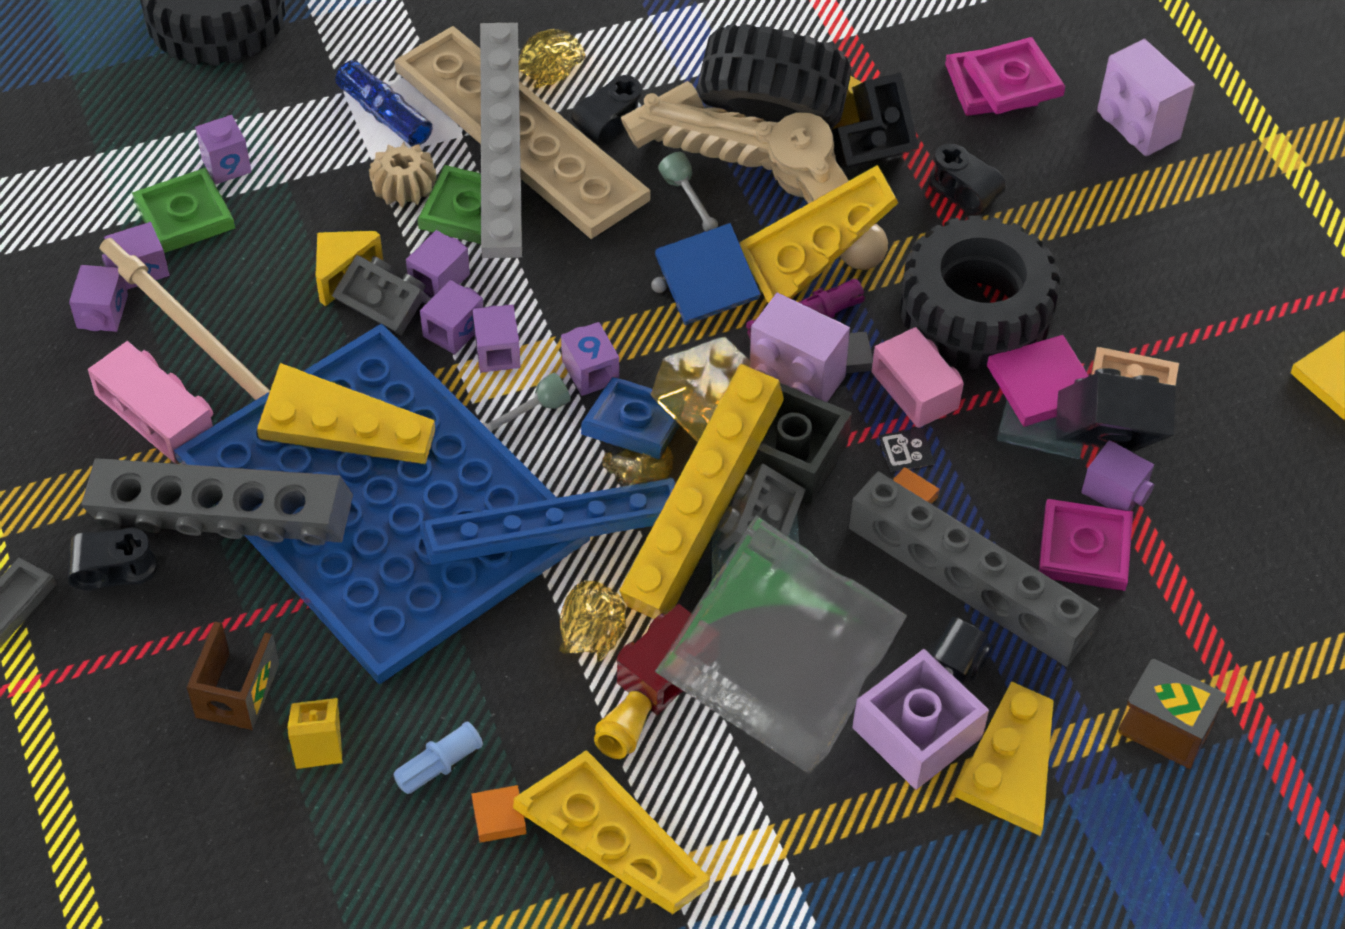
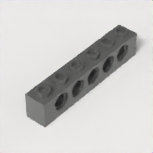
[81,458,353,545]
[849,471,1099,667]

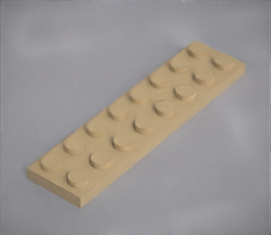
[394,26,650,239]

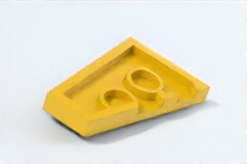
[954,681,1053,836]

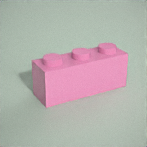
[88,341,213,464]

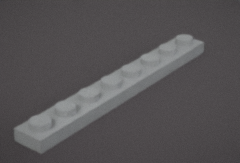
[480,23,522,259]

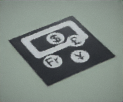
[878,428,935,472]

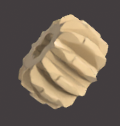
[369,141,437,208]

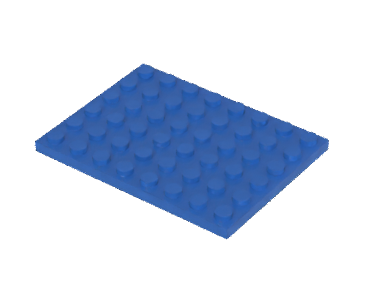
[174,323,590,685]

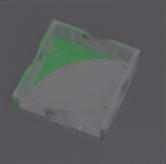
[654,516,907,774]

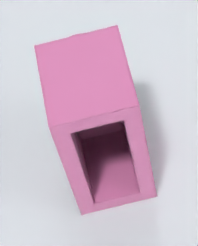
[872,327,963,428]

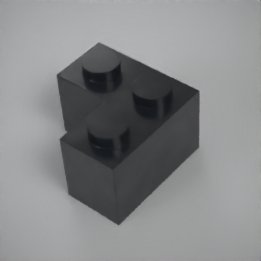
[831,73,919,169]

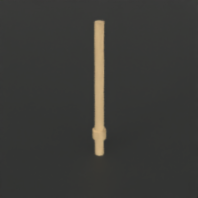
[100,238,270,400]

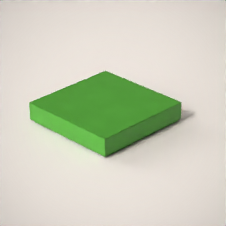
[418,165,481,244]
[132,167,235,253]

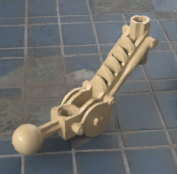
[621,81,888,270]

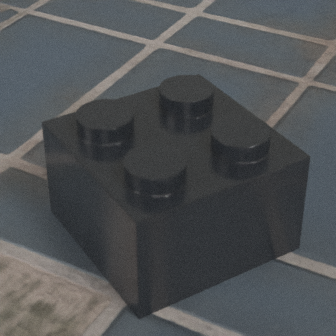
[1056,368,1176,452]

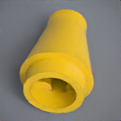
[594,691,652,759]

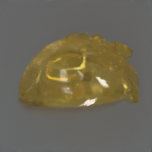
[519,29,586,88]
[602,445,674,485]
[559,580,627,662]

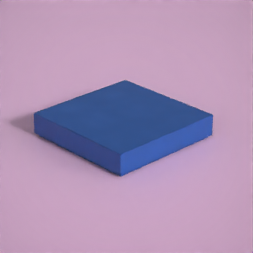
[655,223,761,325]
[581,377,690,459]

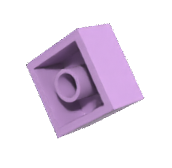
[1097,39,1195,156]
[750,293,850,402]
[852,649,989,790]

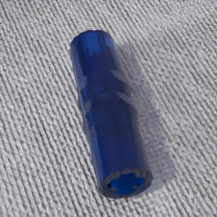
[335,60,433,147]

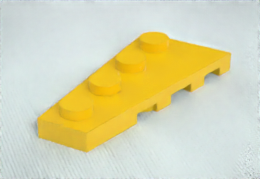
[739,165,898,303]
[257,363,435,464]
[513,750,711,914]

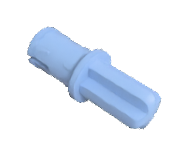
[393,721,483,794]

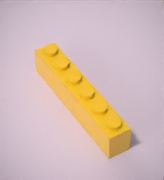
[619,363,784,619]

